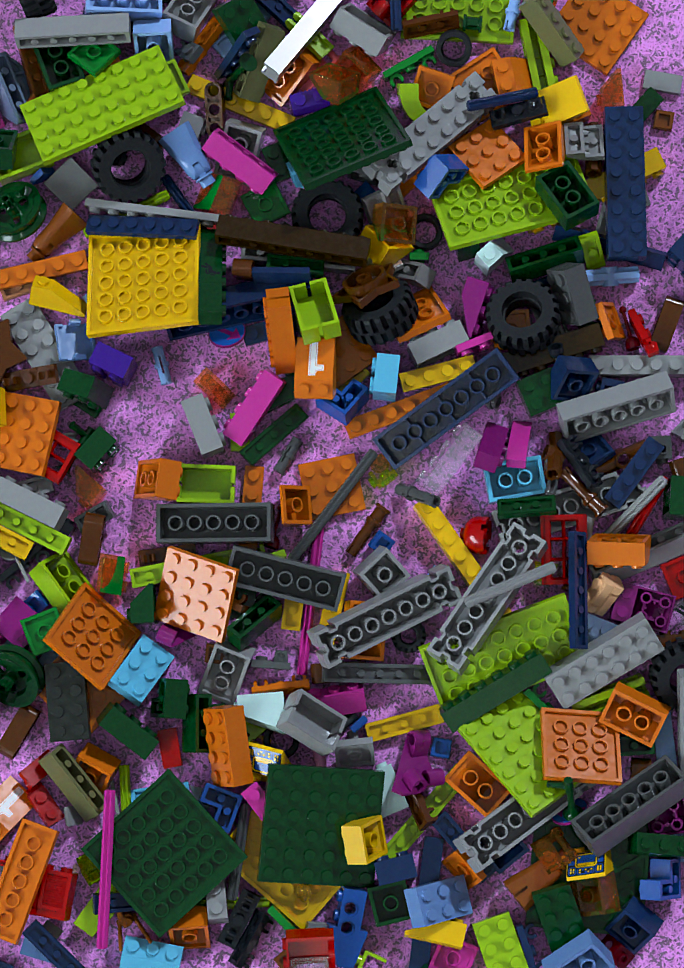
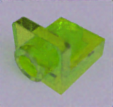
[367,469,398,491]

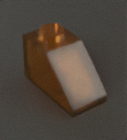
[596,68,625,111]
[193,367,236,409]
[75,465,107,509]

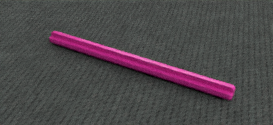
[297,526,325,675]
[96,789,116,949]

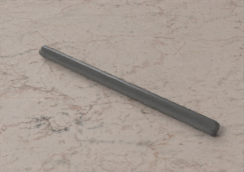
[255,449,378,602]

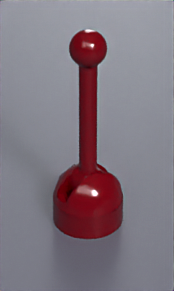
[619,306,641,352]
[264,504,281,550]

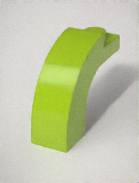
[397,83,426,122]

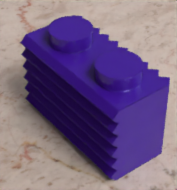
[289,85,330,117]

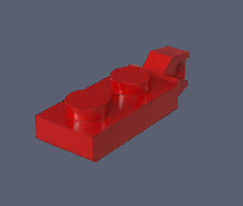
[628,308,660,358]
[24,781,65,828]

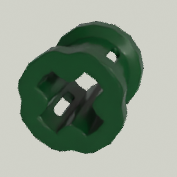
[462,14,483,33]

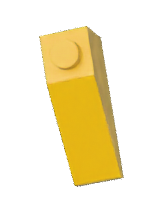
[29,275,87,318]
[404,918,467,950]

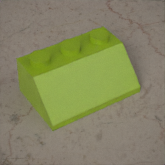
[29,551,95,614]

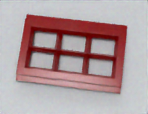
[45,430,82,485]
[540,514,588,585]

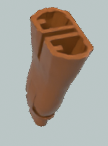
[27,202,87,262]
[503,849,567,912]

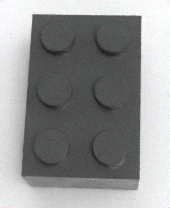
[546,262,599,326]

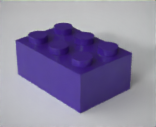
[88,341,138,388]

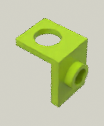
[355,949,387,968]

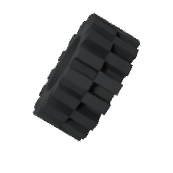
[391,623,426,653]

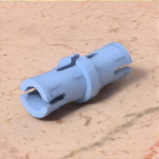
[503,0,521,32]
[151,345,173,386]

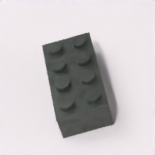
[44,662,91,742]

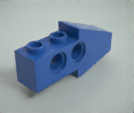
[326,886,368,968]

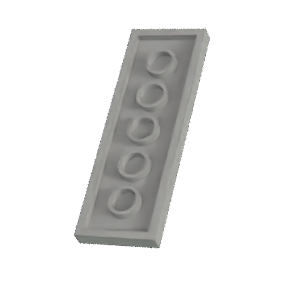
[0,298,79,412]

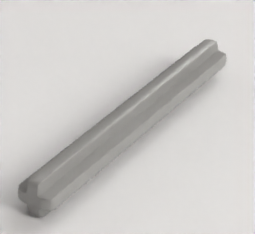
[604,475,668,534]
[463,561,557,608]

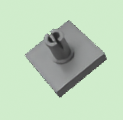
[335,731,375,768]

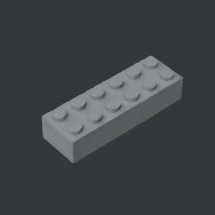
[556,371,676,442]
[544,611,665,709]

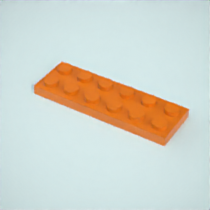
[0,818,60,945]

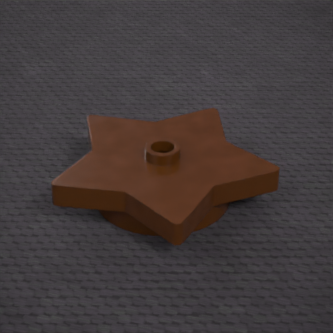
[332,263,400,308]
[0,319,28,385]

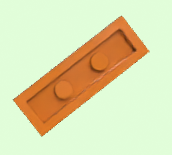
[251,675,310,699]

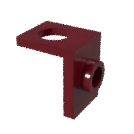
[601,934,635,968]

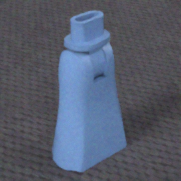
[158,121,216,189]

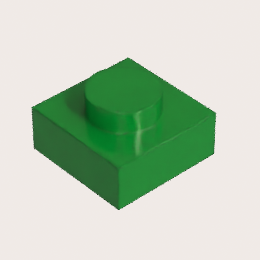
[409,249,429,264]

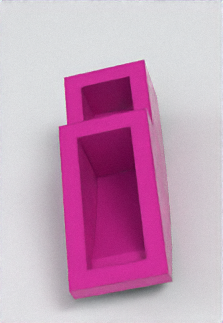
[506,421,532,469]

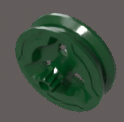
[0,181,47,243]
[0,644,46,707]

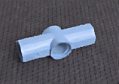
[586,266,640,287]

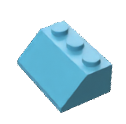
[119,935,184,968]

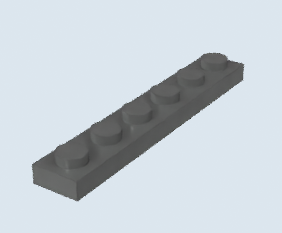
[322,663,432,685]

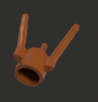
[116,911,152,952]

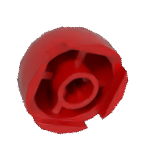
[460,516,492,555]

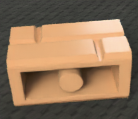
[587,572,624,617]

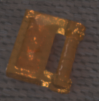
[530,827,578,875]

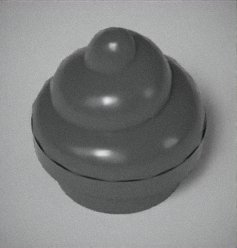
[485,394,502,409]

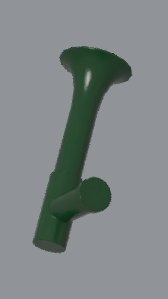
[222,53,257,101]
[55,421,95,477]
[547,777,583,821]

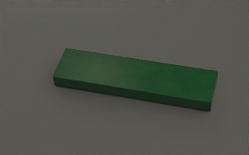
[239,403,309,467]

